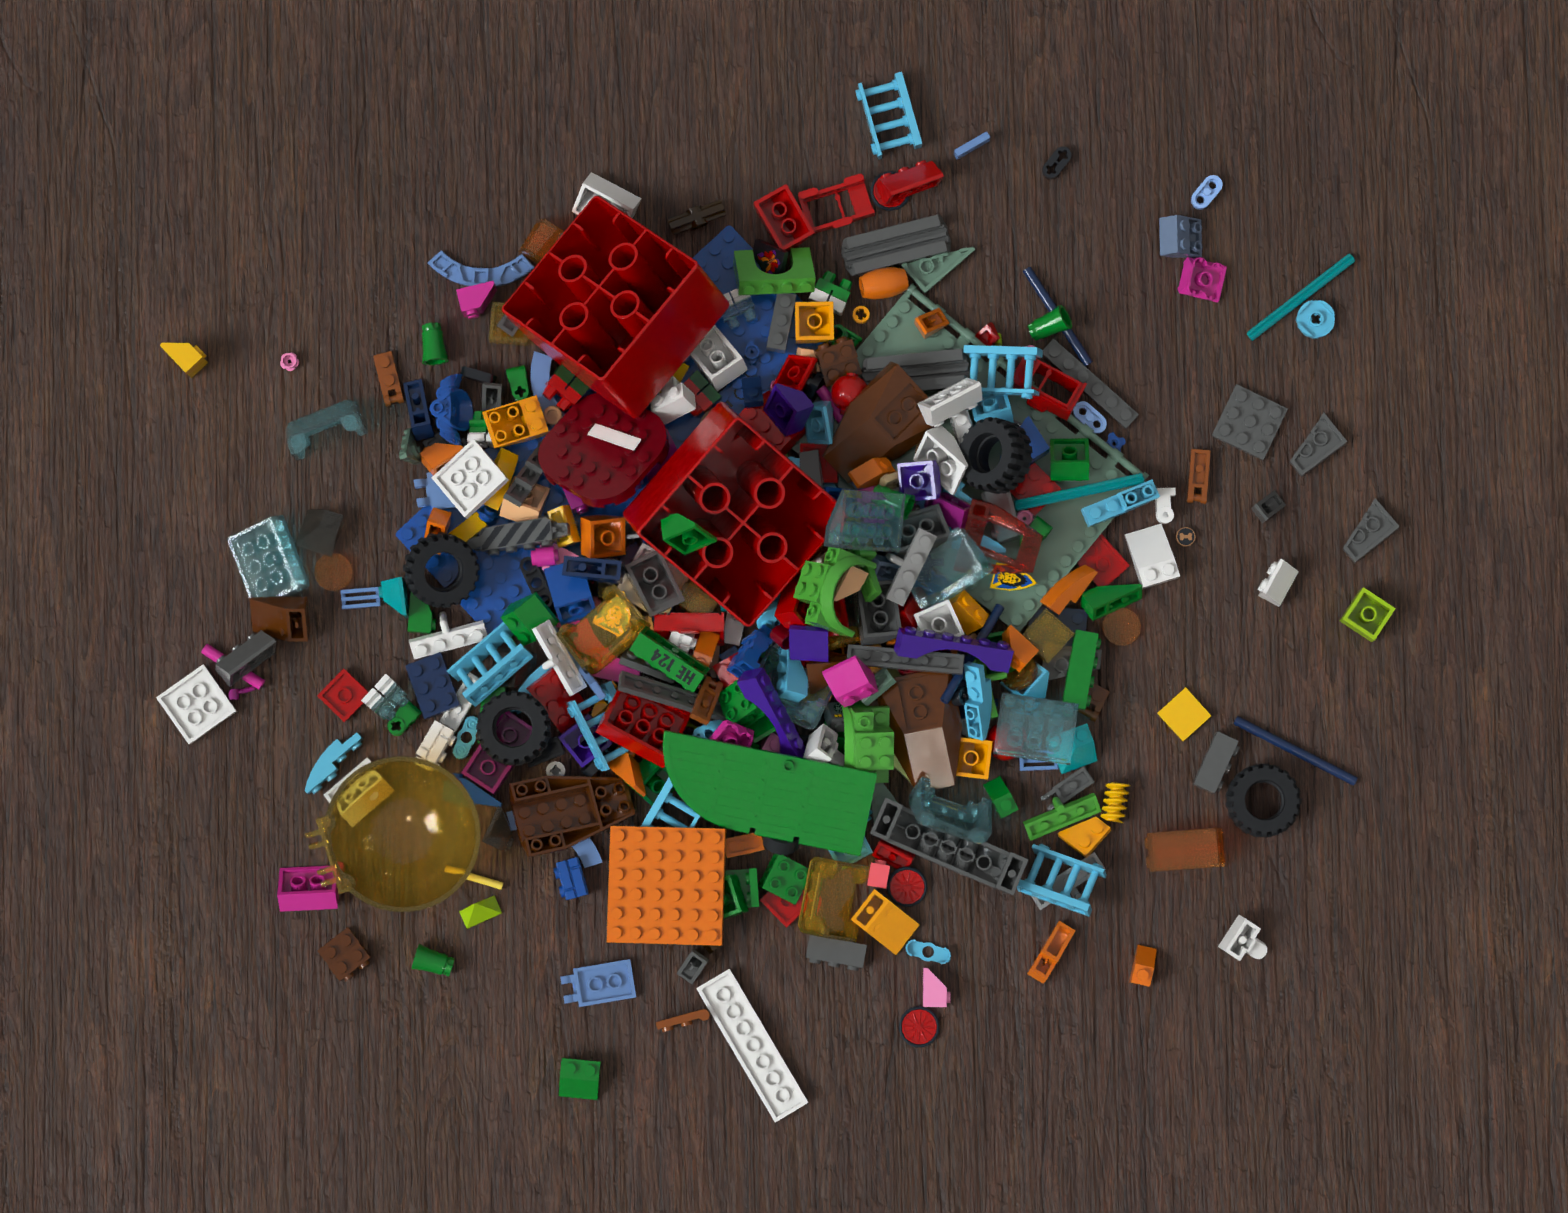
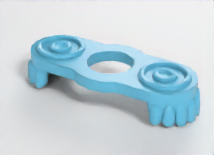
[452,716,478,760]
[905,939,951,964]

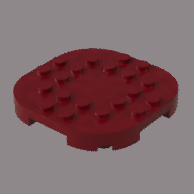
[538,393,670,508]

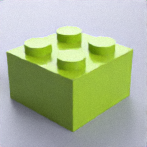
[1340,587,1396,642]

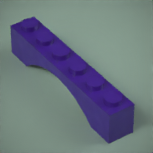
[894,626,1014,673]
[737,667,806,758]

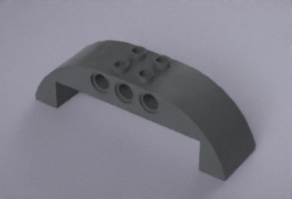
[870,798,1029,895]

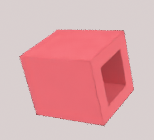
[867,859,890,889]

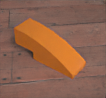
[1040,565,1098,615]
[1027,921,1076,984]

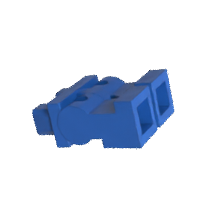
[726,625,773,678]

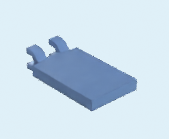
[414,472,456,510]
[560,959,636,1007]

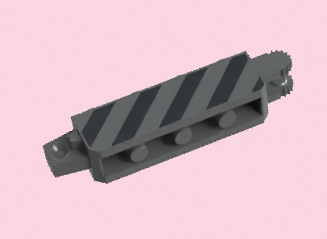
[467,517,570,556]

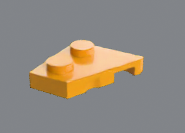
[1058,817,1111,858]

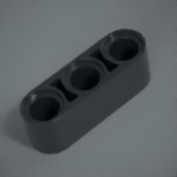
[520,557,553,609]

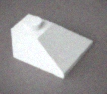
[913,599,965,637]

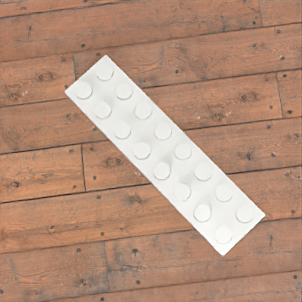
[696,969,808,1122]

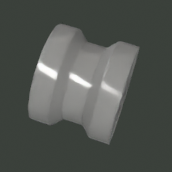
[546,761,566,776]

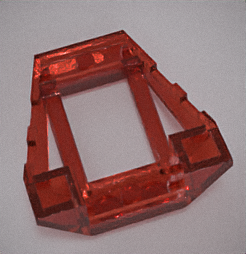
[953,498,1043,575]

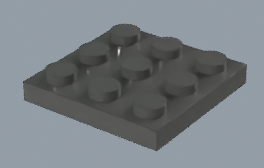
[1211,384,1288,461]

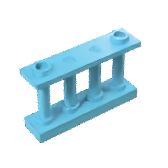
[855,72,922,159]
[963,345,1043,399]
[447,622,533,707]
[567,681,635,771]
[640,777,701,828]
[1017,844,1107,917]

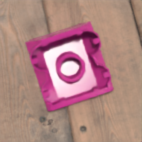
[1177,257,1227,303]
[709,720,754,747]

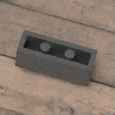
[766,293,796,354]
[1192,731,1240,794]
[806,935,867,971]

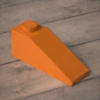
[607,745,646,797]

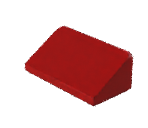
[872,839,915,869]

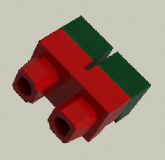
[542,365,589,412]
[683,370,722,417]

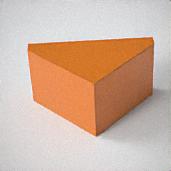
[914,307,950,339]

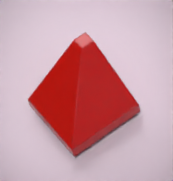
[975,322,1000,346]

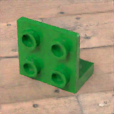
[718,680,765,728]
[758,854,812,905]
[725,868,759,908]

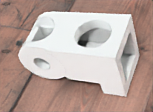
[1155,488,1176,524]

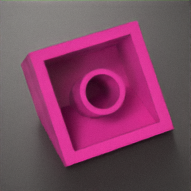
[456,281,497,319]
[822,655,878,707]

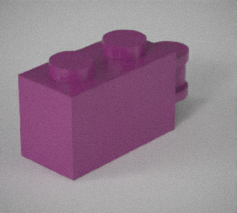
[924,492,976,532]

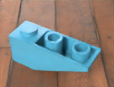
[776,646,808,703]

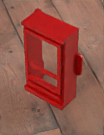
[798,174,875,234]
[1013,357,1087,421]
[654,612,725,646]

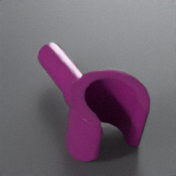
[229,686,255,700]

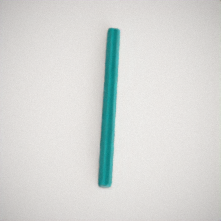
[1246,254,1355,341]
[1014,473,1144,511]

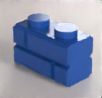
[553,857,589,901]

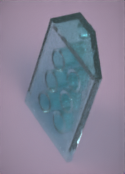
[824,489,906,552]
[227,515,310,598]
[993,693,1079,765]

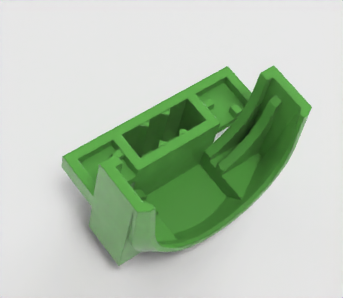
[793,547,876,637]
[841,701,894,783]

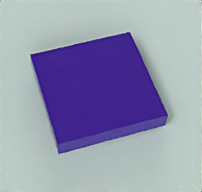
[789,625,829,662]

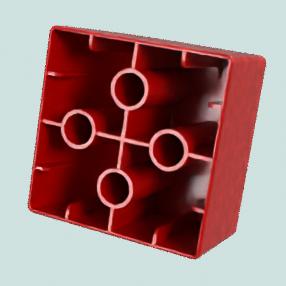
[502,196,729,418]
[623,402,848,627]

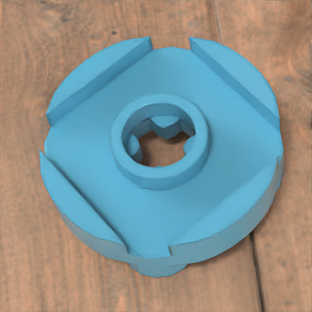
[1296,300,1335,339]

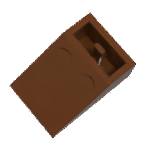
[249,597,310,642]

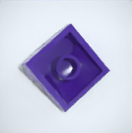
[897,460,941,501]

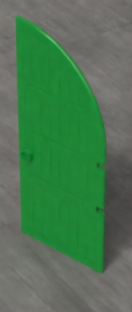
[663,730,877,856]

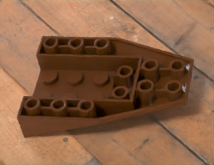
[823,362,945,484]
[878,672,963,793]

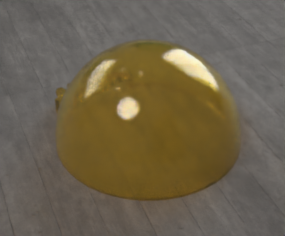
[305,756,481,912]

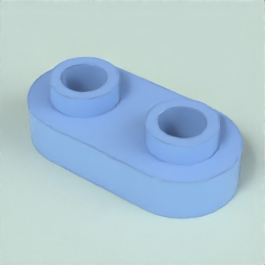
[1191,175,1223,210]
[1073,401,1107,434]

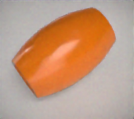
[859,267,908,299]

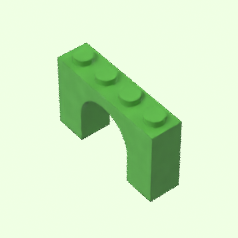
[733,247,816,296]

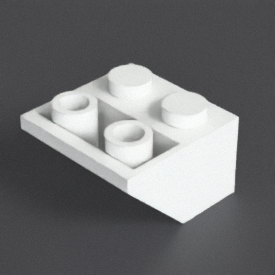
[1257,559,1299,607]

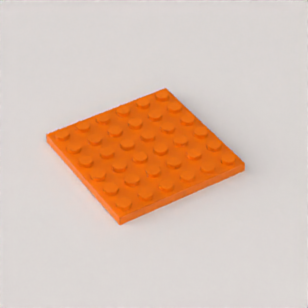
[607,826,726,946]

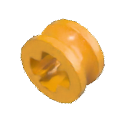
[853,306,870,324]

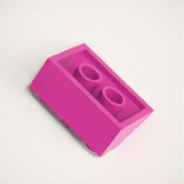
[277,865,339,912]

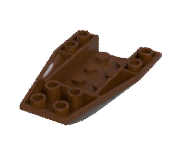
[509,776,635,857]

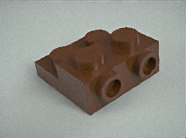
[814,336,862,387]
[317,927,372,982]

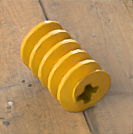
[1100,782,1130,823]

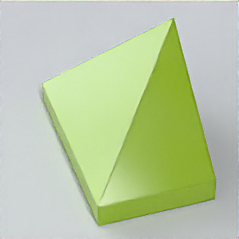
[459,896,502,929]

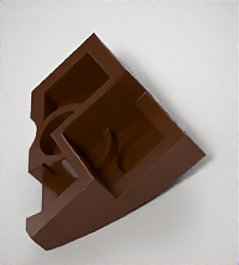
[807,656,846,694]

